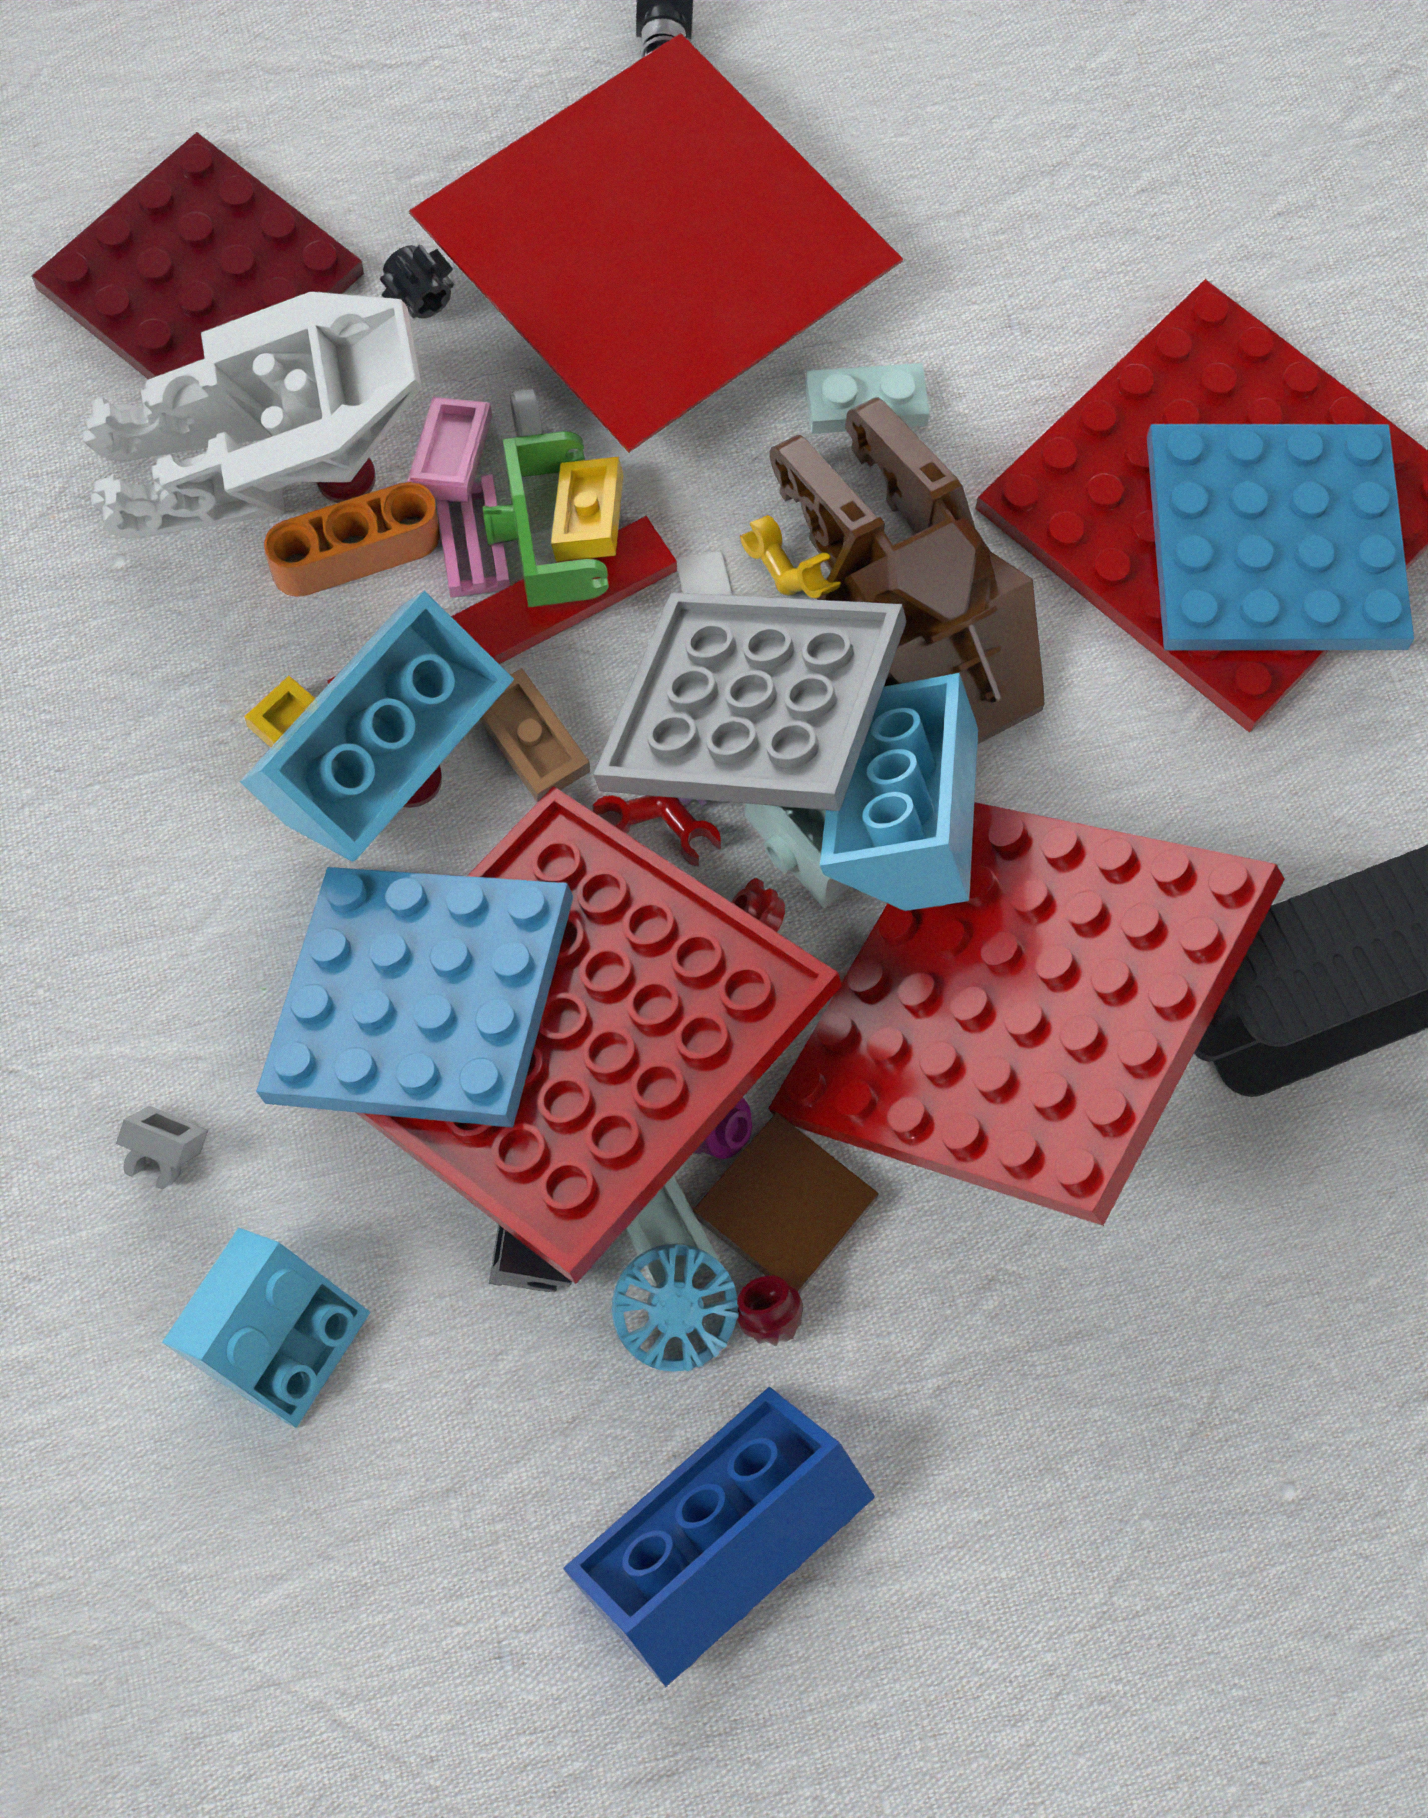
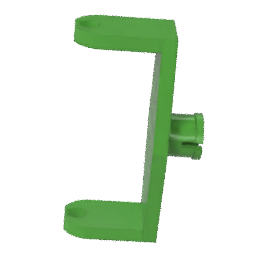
[482,431,609,607]

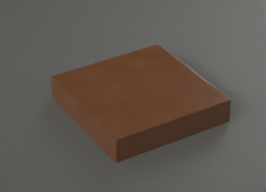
[693,1112,879,1294]

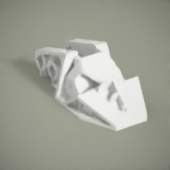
[83,292,422,538]

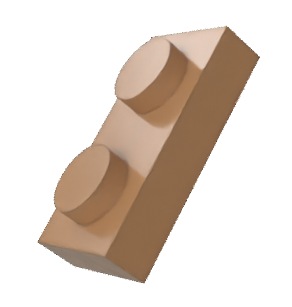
[479,668,590,802]

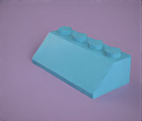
[240,590,514,862]
[820,673,978,911]

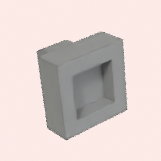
[116,1106,208,1190]

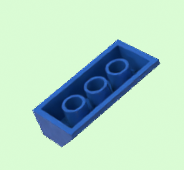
[563,1386,875,1687]

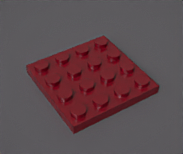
[31,132,364,380]

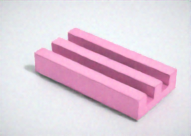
[436,474,510,598]

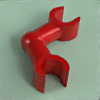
[592,795,721,867]

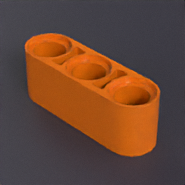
[264,482,440,597]

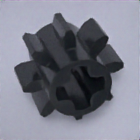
[380,245,454,319]

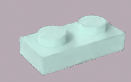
[805,363,930,434]

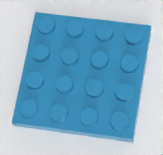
[1147,424,1414,650]
[256,867,573,1127]

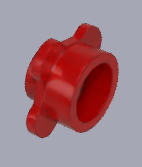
[731,878,785,932]

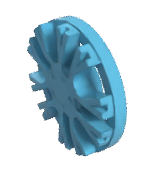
[611,1243,739,1372]

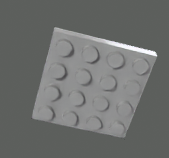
[593,592,906,811]

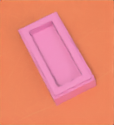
[407,397,492,503]

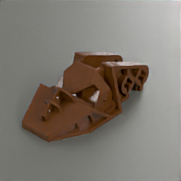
[770,397,1045,744]

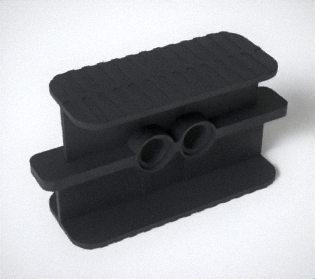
[1194,844,1428,1097]

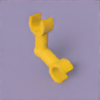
[740,515,841,599]

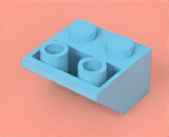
[162,1228,371,1428]

